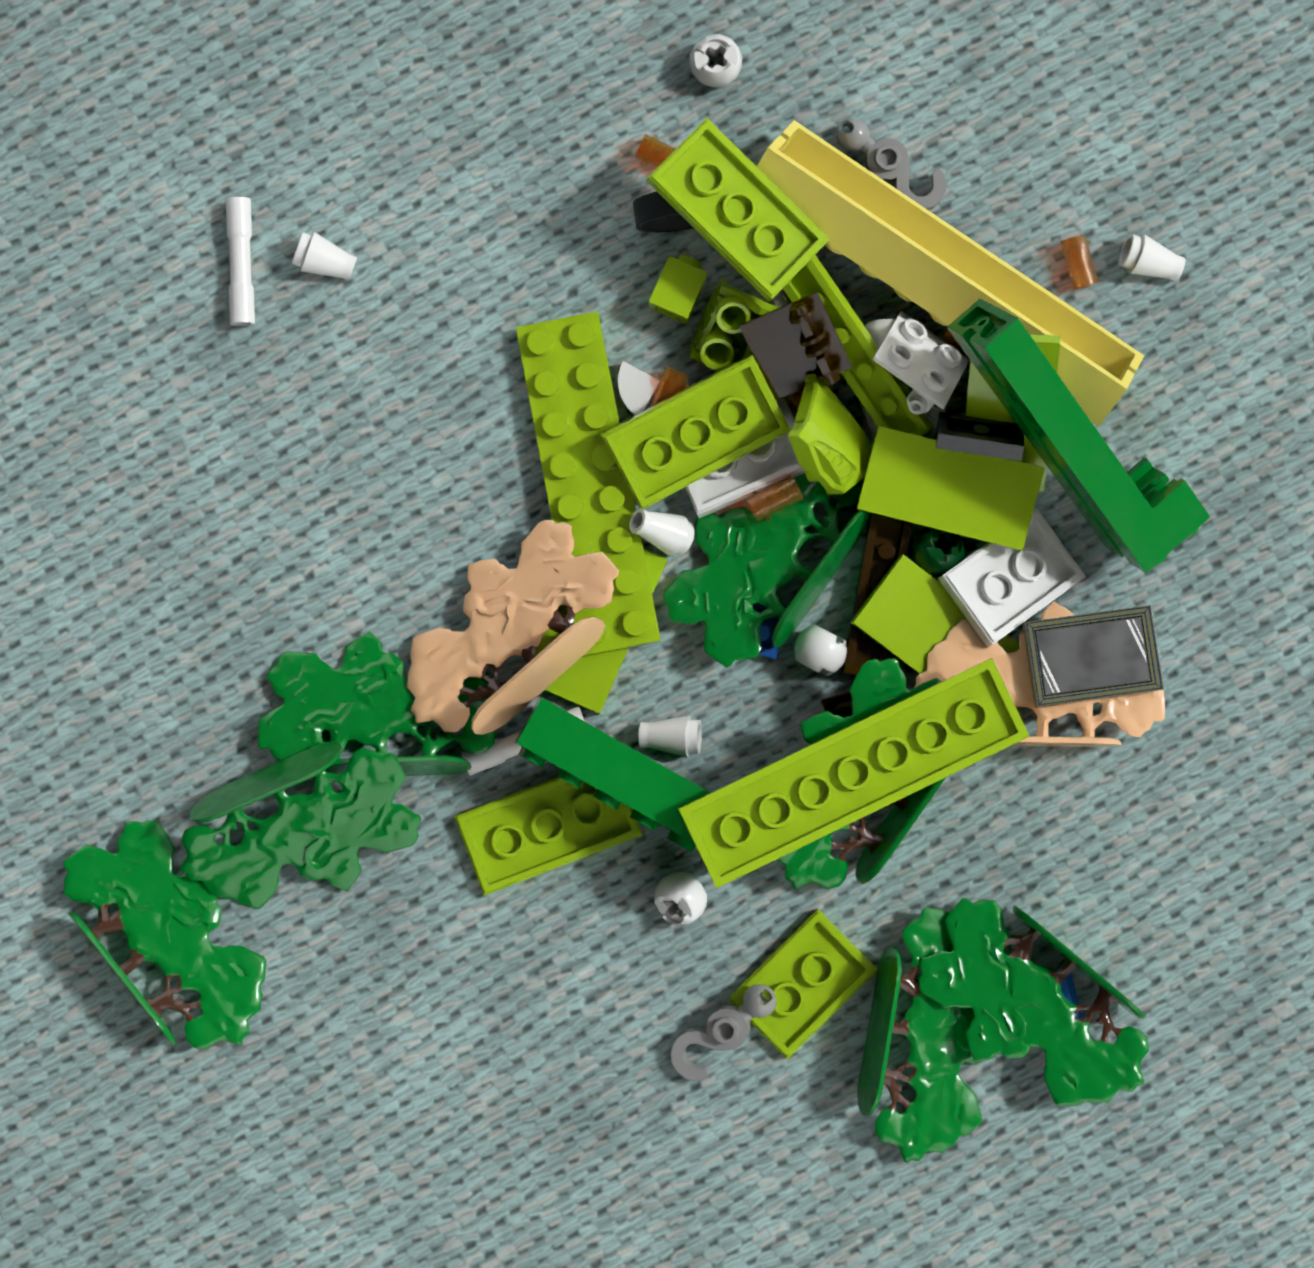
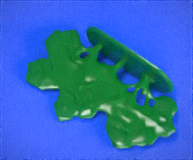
[663,473,871,667]
[258,631,495,776]
[179,741,421,909]

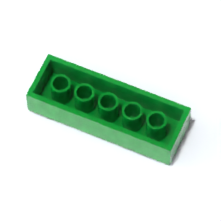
[514,698,710,852]

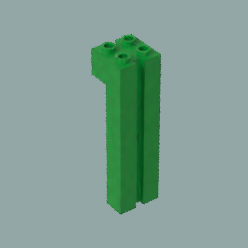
[947,299,1210,573]

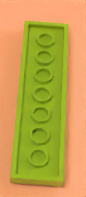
[516,311,661,657]
[678,658,1030,888]

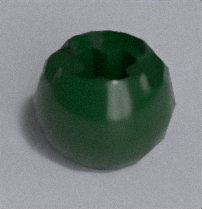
[912,527,965,578]

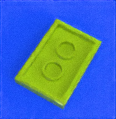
[728,908,878,1060]

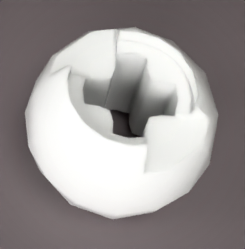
[689,34,743,87]
[794,624,847,676]
[654,872,707,925]

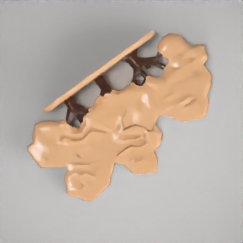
[406,520,619,735]

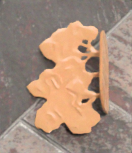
[914,601,1165,747]

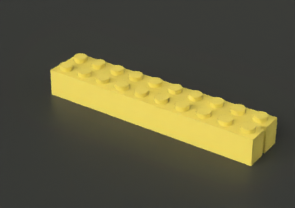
[757,120,1144,427]

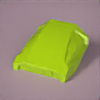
[690,279,780,372]
[788,374,872,494]

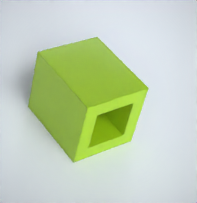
[649,254,708,325]

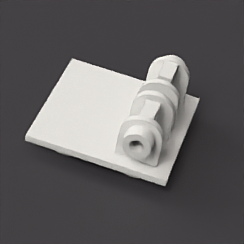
[872,311,969,415]

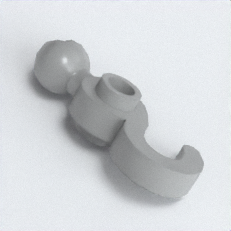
[837,119,946,210]
[670,984,777,1081]

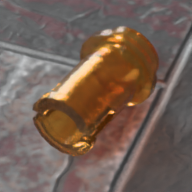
[635,134,676,167]
[1059,234,1100,290]
[649,367,690,408]
[746,475,803,522]

